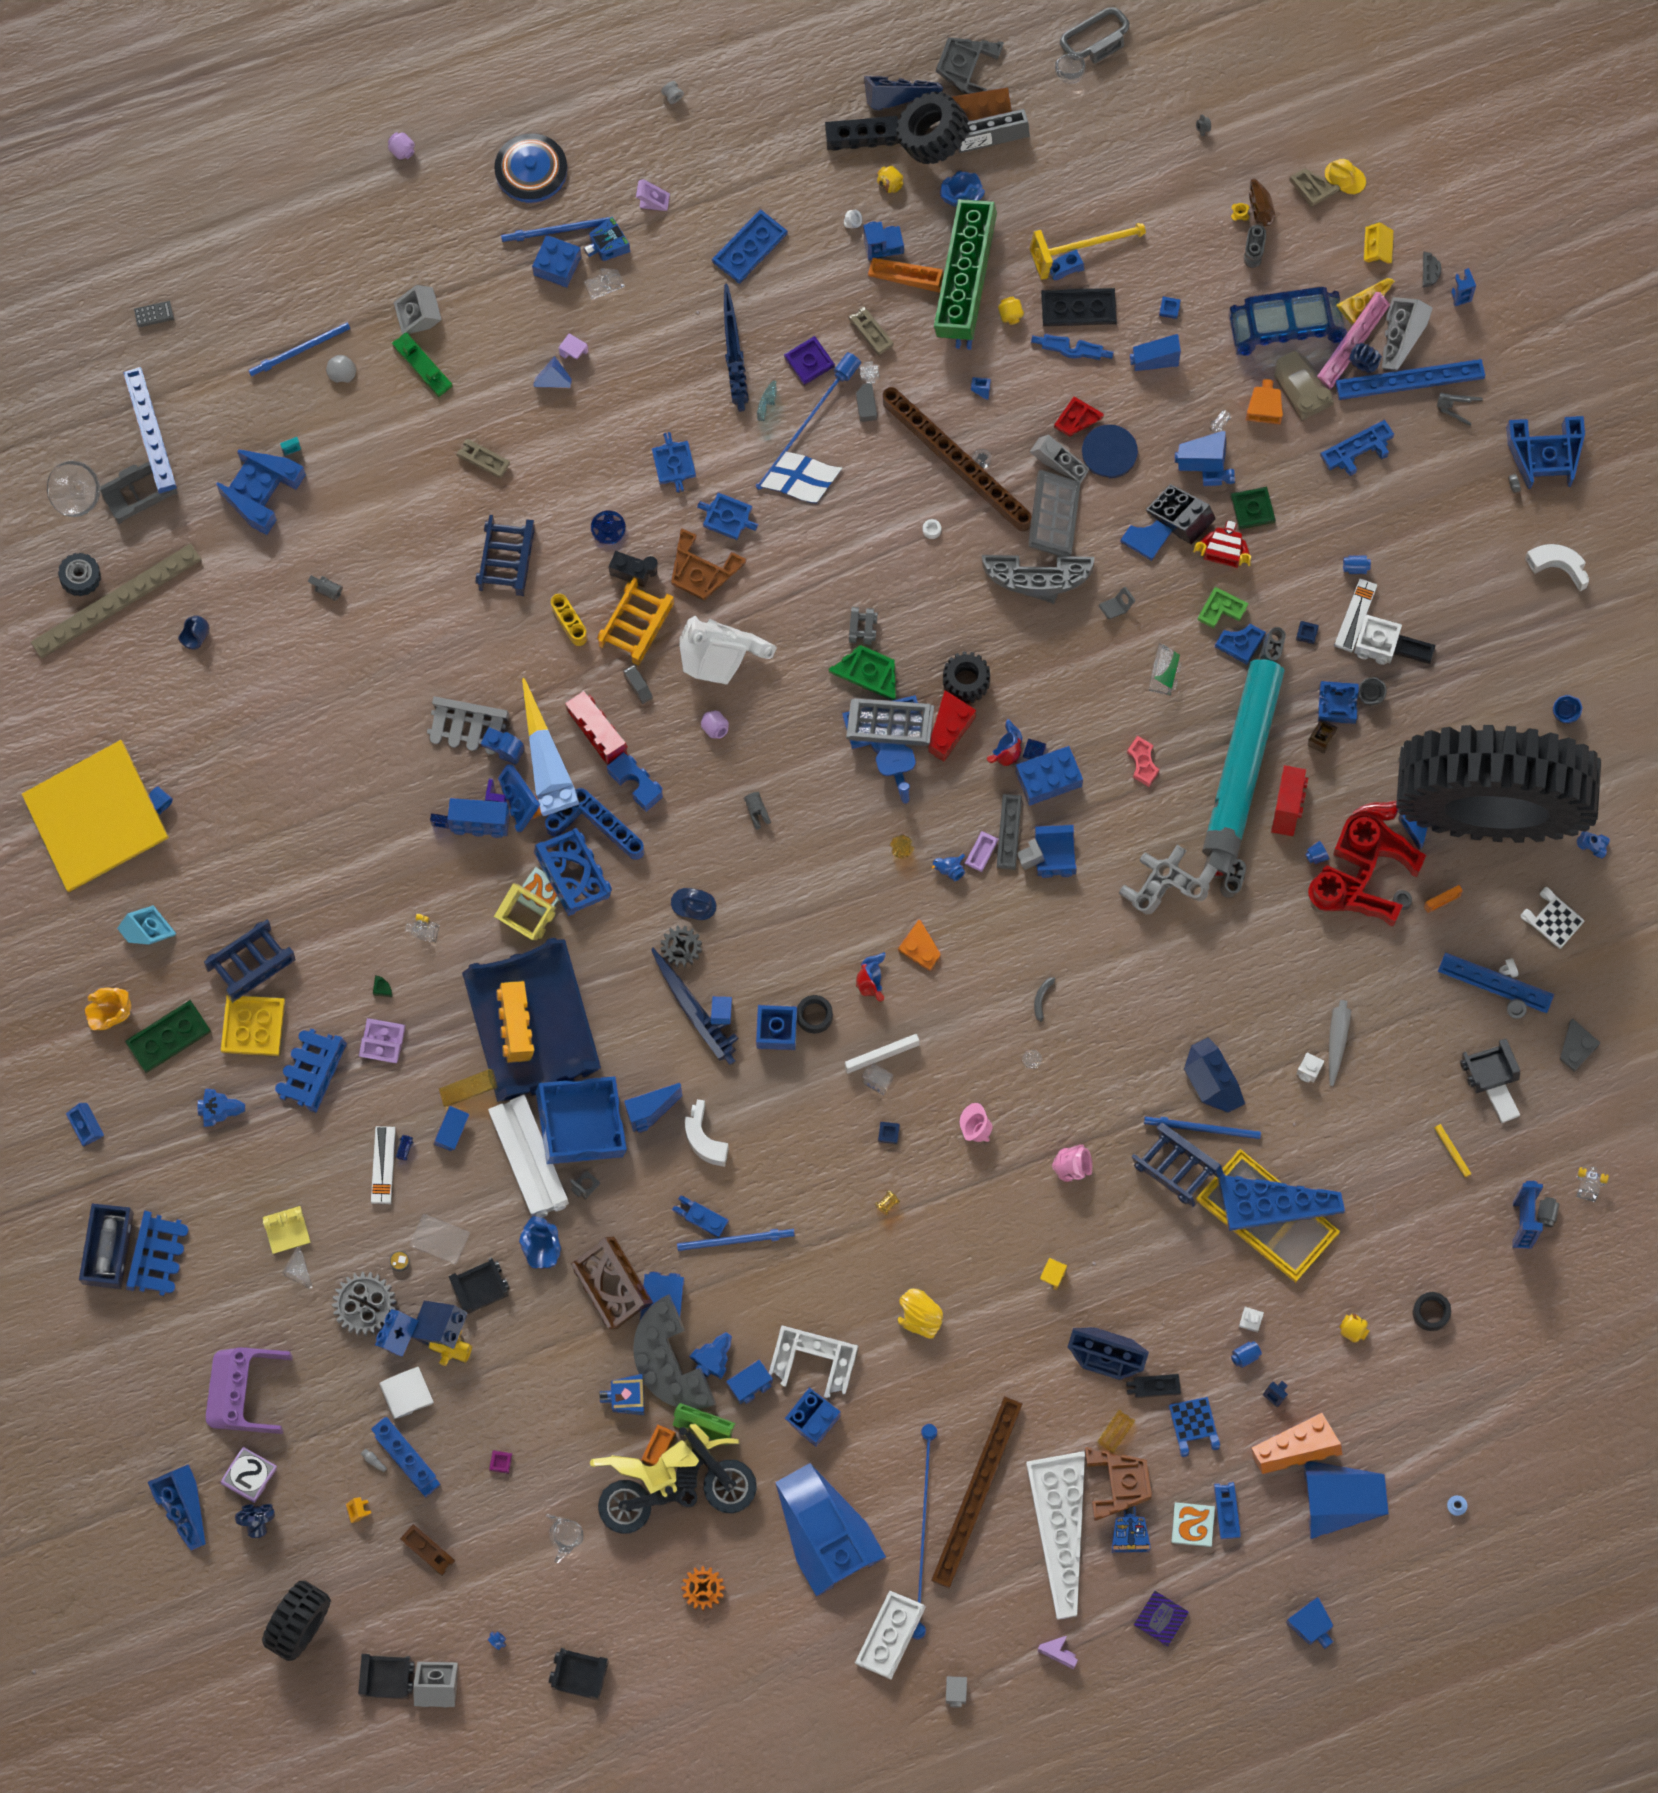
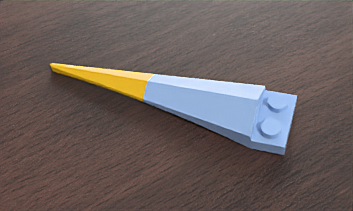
[522,678,579,816]

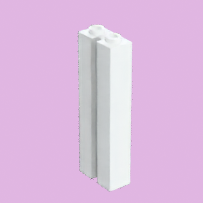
[488,1095,569,1218]

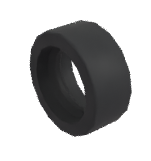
[797,995,833,1034]
[1413,1292,1452,1331]

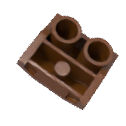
[1249,179,1276,227]

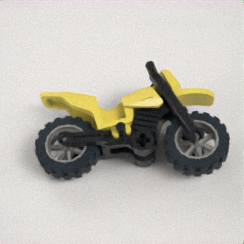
[590,1423,757,1534]

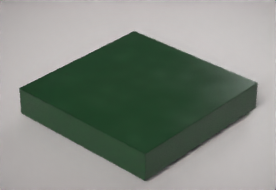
[1230,486,1276,530]

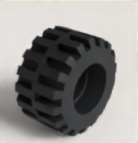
[943,652,990,704]

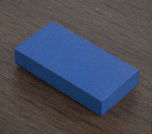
[711,996,732,1024]

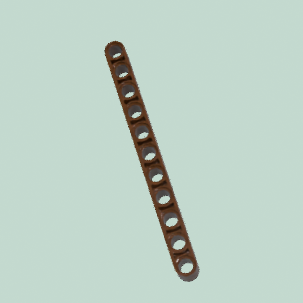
[883,387,1032,532]

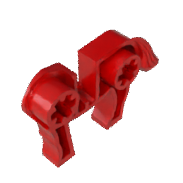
[1308,801,1427,927]

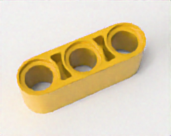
[551,594,587,646]

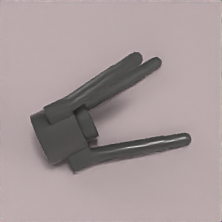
[1437,393,1483,425]

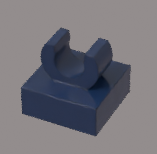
[1263,1381,1288,1408]

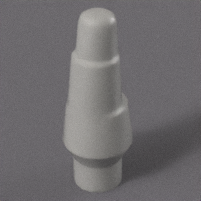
[361,1448,387,1472]

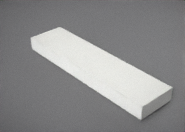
[845,1034,919,1074]

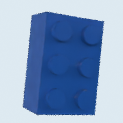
[1015,746,1083,806]
[447,798,510,838]

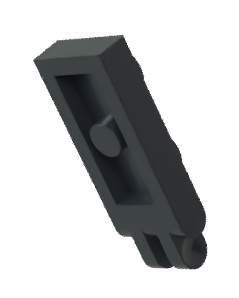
[1126,1374,1181,1398]

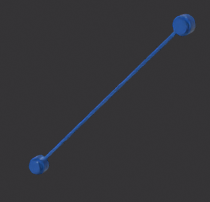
[912,1424,937,1640]

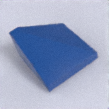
[971,377,991,399]

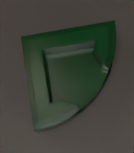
[373,975,392,997]

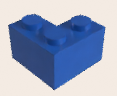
[863,221,904,260]

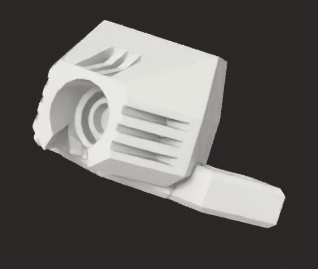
[680,616,777,684]

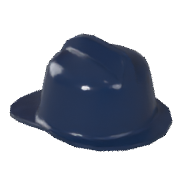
[671,888,716,920]

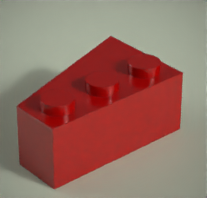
[928,690,976,762]
[1271,765,1309,837]

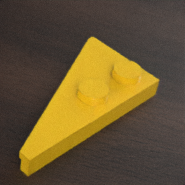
[1336,278,1395,326]

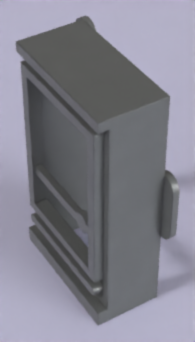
[99,462,178,524]

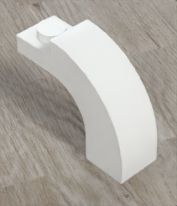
[1525,544,1589,591]
[685,1099,729,1167]

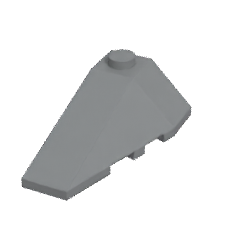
[1382,297,1433,370]

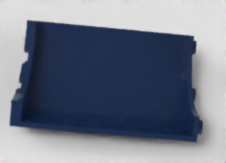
[462,938,601,1102]

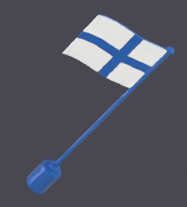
[756,352,861,503]

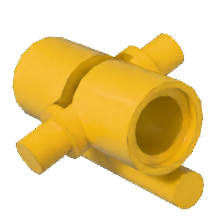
[429,1331,473,1366]

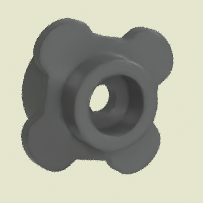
[1196,114,1212,136]

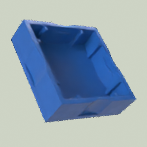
[536,1076,627,1164]

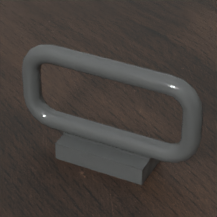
[1060,7,1130,64]

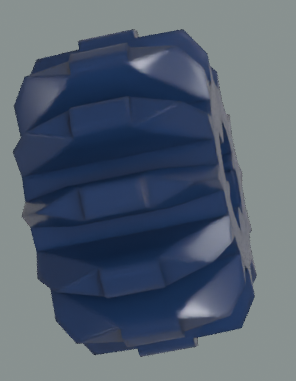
[1349,343,1382,373]

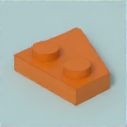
[898,920,941,971]

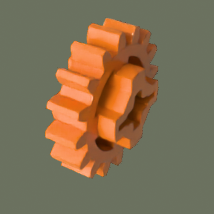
[681,1566,725,1611]

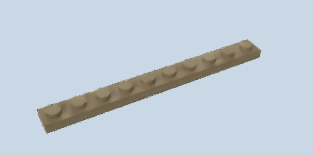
[31,543,201,659]

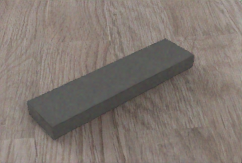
[997,794,1022,870]

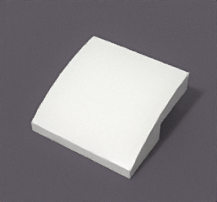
[379,1367,433,1419]

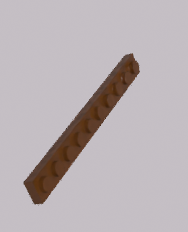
[931,1396,1023,1589]

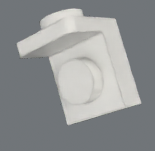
[1296,1053,1324,1083]

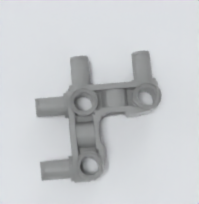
[1119,845,1218,915]

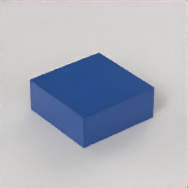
[1159,297,1181,319]

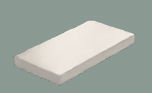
[855,1591,926,1679]

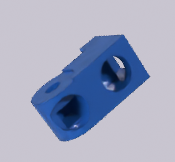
[1049,249,1085,280]

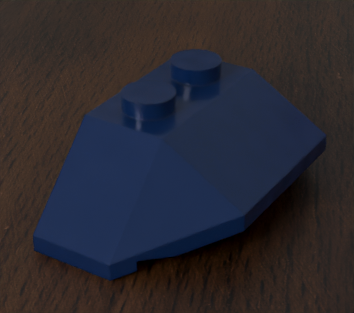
[1184,1037,1246,1113]
[1068,1327,1149,1380]

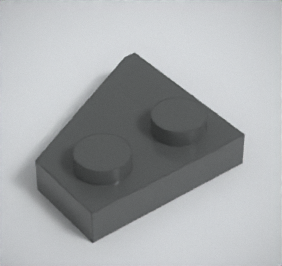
[1560,1018,1600,1072]

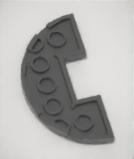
[982,555,1094,596]
[633,1294,716,1409]

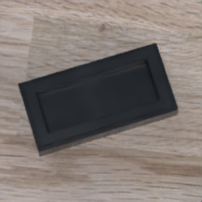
[1394,635,1436,664]

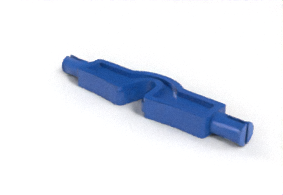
[1031,334,1114,360]

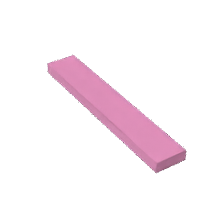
[1317,292,1390,389]

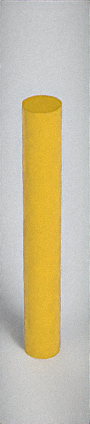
[1434,1124,1472,1178]

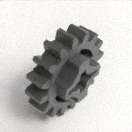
[660,925,702,968]

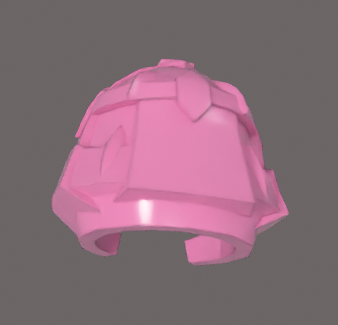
[1052,1145,1092,1182]

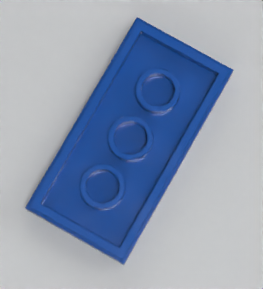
[712,209,788,284]

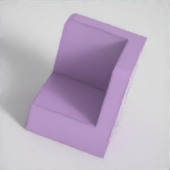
[559,334,588,359]

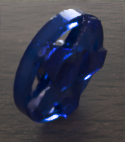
[591,510,626,544]

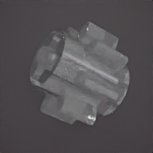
[859,361,879,384]

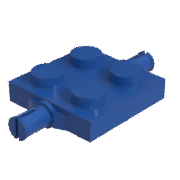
[652,432,696,493]
[697,492,758,540]

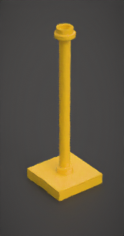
[1029,223,1146,280]

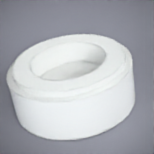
[923,519,941,539]

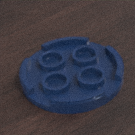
[1082,424,1138,479]

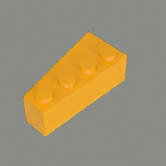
[497,981,534,1063]

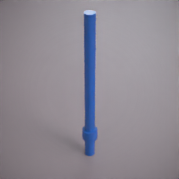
[501,217,609,242]
[248,322,351,377]
[1144,1116,1261,1139]
[677,1229,795,1251]

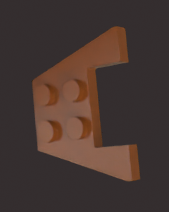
[671,528,746,601]
[1085,1447,1152,1521]

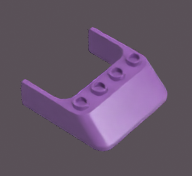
[206,1347,293,1434]

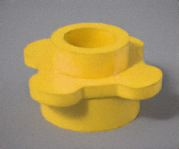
[1231,203,1250,221]

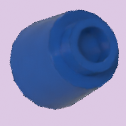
[1305,841,1330,864]

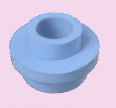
[1447,1495,1467,1516]

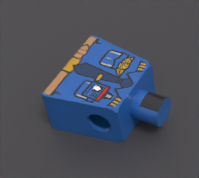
[1111,1506,1151,1553]

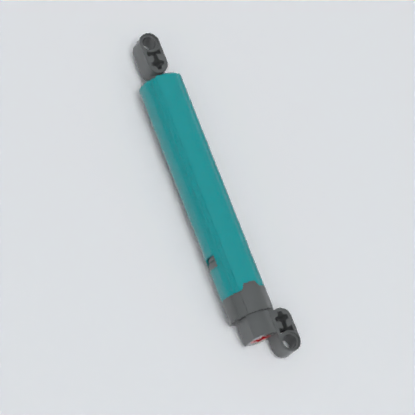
[1202,627,1286,898]

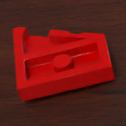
[1054,396,1104,437]

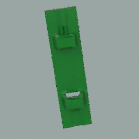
[392,332,453,397]

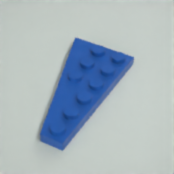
[1218,1174,1345,1231]

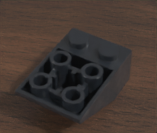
[1146,484,1216,545]

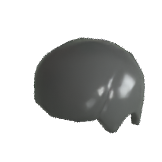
[1358,677,1387,706]

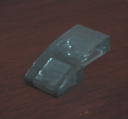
[757,380,777,421]

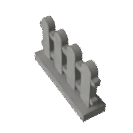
[427,696,509,755]

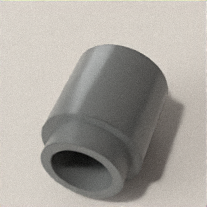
[1537,1197,1560,1227]

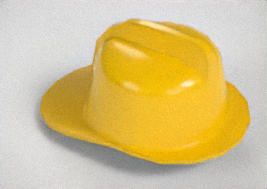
[1325,159,1366,195]

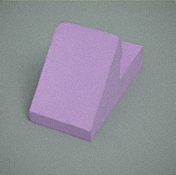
[636,179,670,211]
[1038,1636,1078,1670]

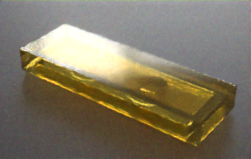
[439,1069,498,1107]

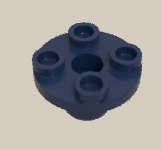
[235,1504,275,1538]

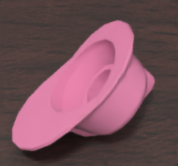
[959,1103,993,1142]

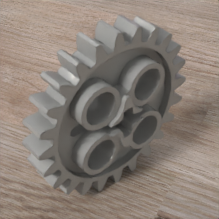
[332,1272,397,1336]

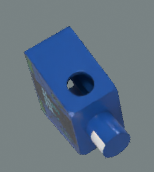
[584,216,630,261]

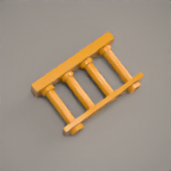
[597,578,674,666]

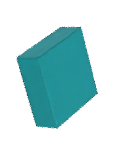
[280,437,301,456]

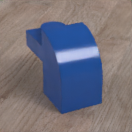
[481,727,525,765]

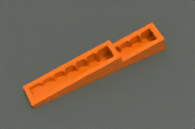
[868,258,944,293]

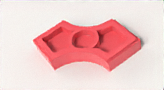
[1127,736,1160,787]

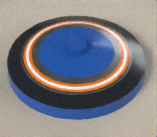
[494,134,568,203]

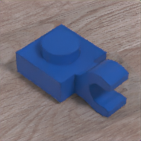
[1203,469,1235,486]

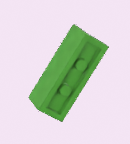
[673,1403,736,1445]

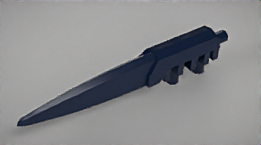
[724,283,749,412]
[651,947,739,1065]

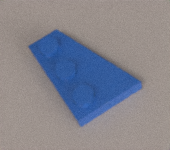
[498,764,541,832]

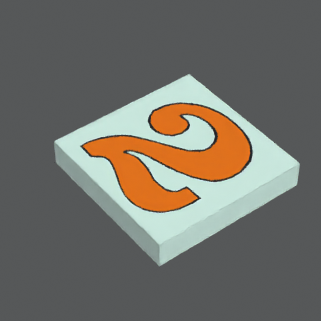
[517,867,568,916]
[1171,1502,1215,1547]

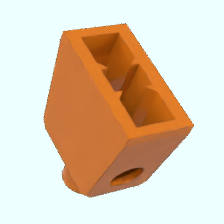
[1246,379,1283,425]

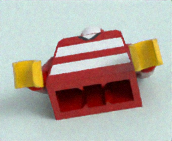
[1193,521,1251,568]

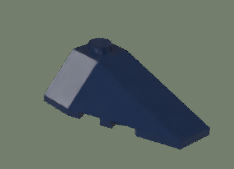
[864,76,943,111]

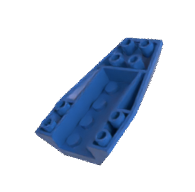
[775,1463,886,1597]

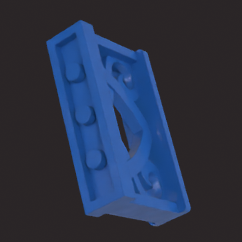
[534,828,612,916]

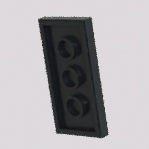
[1041,288,1117,327]

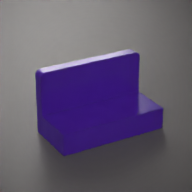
[485,778,507,802]

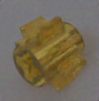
[889,835,915,858]

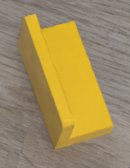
[1364,222,1394,264]

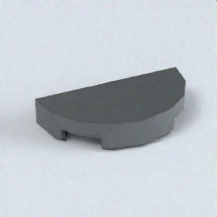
[1422,251,1442,287]

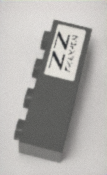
[958,109,1030,153]

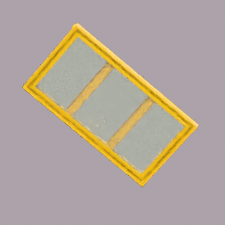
[1196,1149,1340,1283]

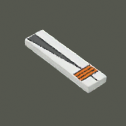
[1334,579,1377,653]
[371,1126,396,1204]

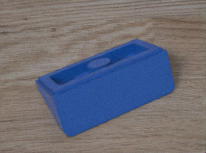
[66,1103,104,1146]

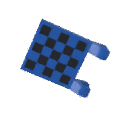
[1169,1397,1220,1457]

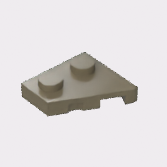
[1289,168,1340,207]

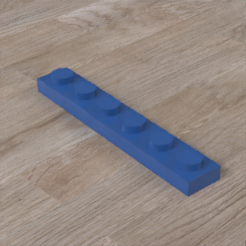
[1438,952,1554,1013]

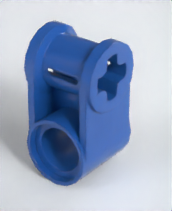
[149,786,173,816]

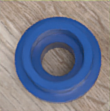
[488,1631,506,1650]

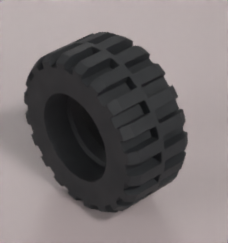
[896,92,969,164]
[262,1581,331,1661]

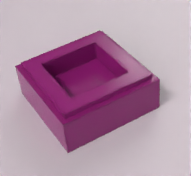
[489,1450,513,1474]

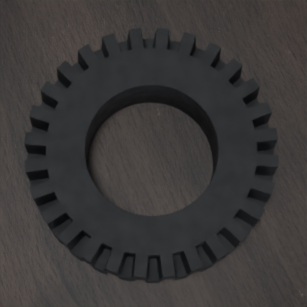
[1396,725,1601,843]

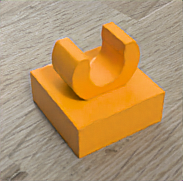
[346,1497,371,1523]

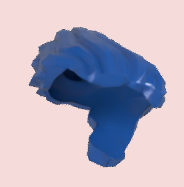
[940,171,985,207]
[519,1216,561,1269]

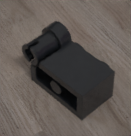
[608,551,658,587]

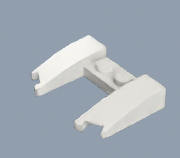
[769,1326,859,1398]

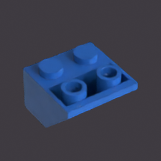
[785,1387,841,1447]

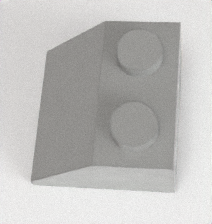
[394,285,442,335]
[413,1662,458,1707]

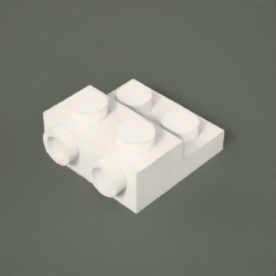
[1354,614,1402,665]

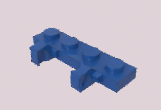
[1320,420,1394,476]

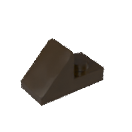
[1308,720,1338,754]

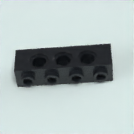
[825,116,899,151]

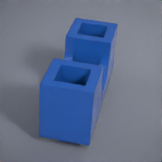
[607,752,663,812]

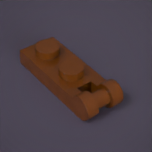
[400,1524,455,1576]

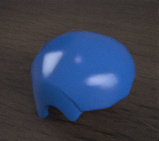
[1553,695,1583,724]

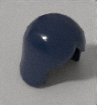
[178,615,210,650]

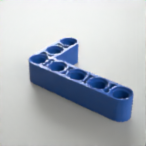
[545,788,645,860]

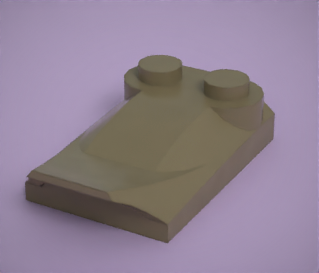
[1274,350,1334,421]

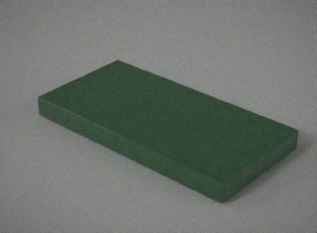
[125,999,211,1073]

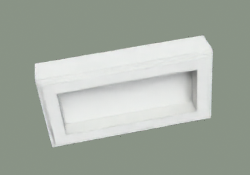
[1486,1085,1520,1123]

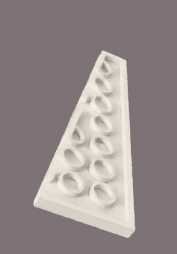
[1026,1451,1085,1620]

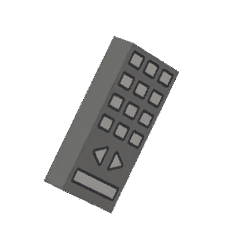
[134,301,174,328]

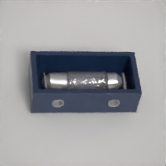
[79,1203,134,1289]

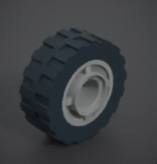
[58,553,101,596]

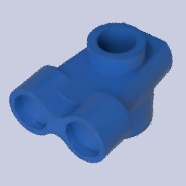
[1577,831,1610,859]

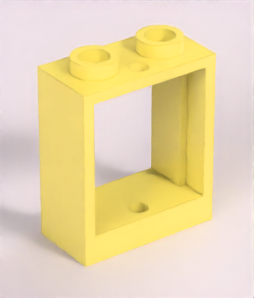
[494,883,556,941]

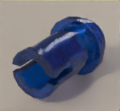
[395,1135,414,1161]

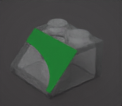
[1149,643,1182,696]

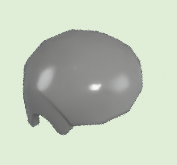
[326,355,356,383]

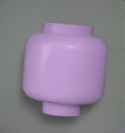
[388,132,415,160]
[701,710,729,739]

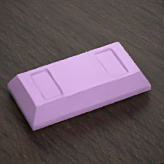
[965,831,999,872]

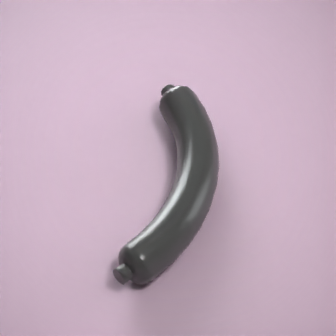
[1034,977,1056,1022]

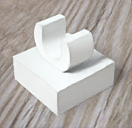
[1239,1307,1264,1333]

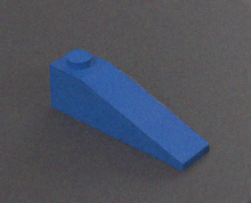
[148,1464,206,1550]

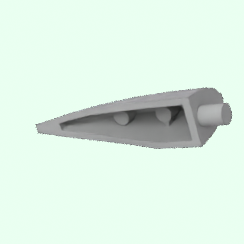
[1329,1000,1351,1086]

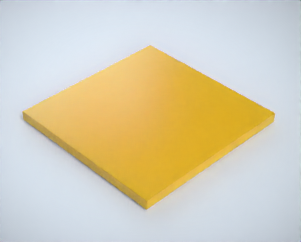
[22,740,169,892]

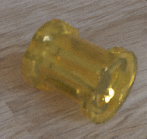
[874,1190,900,1216]

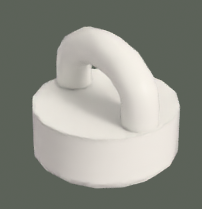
[844,210,862,228]
[1499,958,1519,978]

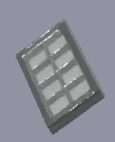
[1028,470,1080,556]
[846,698,934,746]

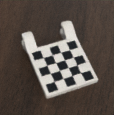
[1521,887,1584,949]

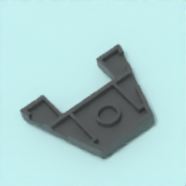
[935,38,1004,94]

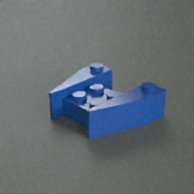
[1506,416,1585,489]
[216,449,306,535]

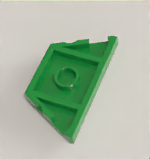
[828,645,896,701]

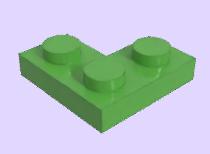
[1197,587,1249,628]

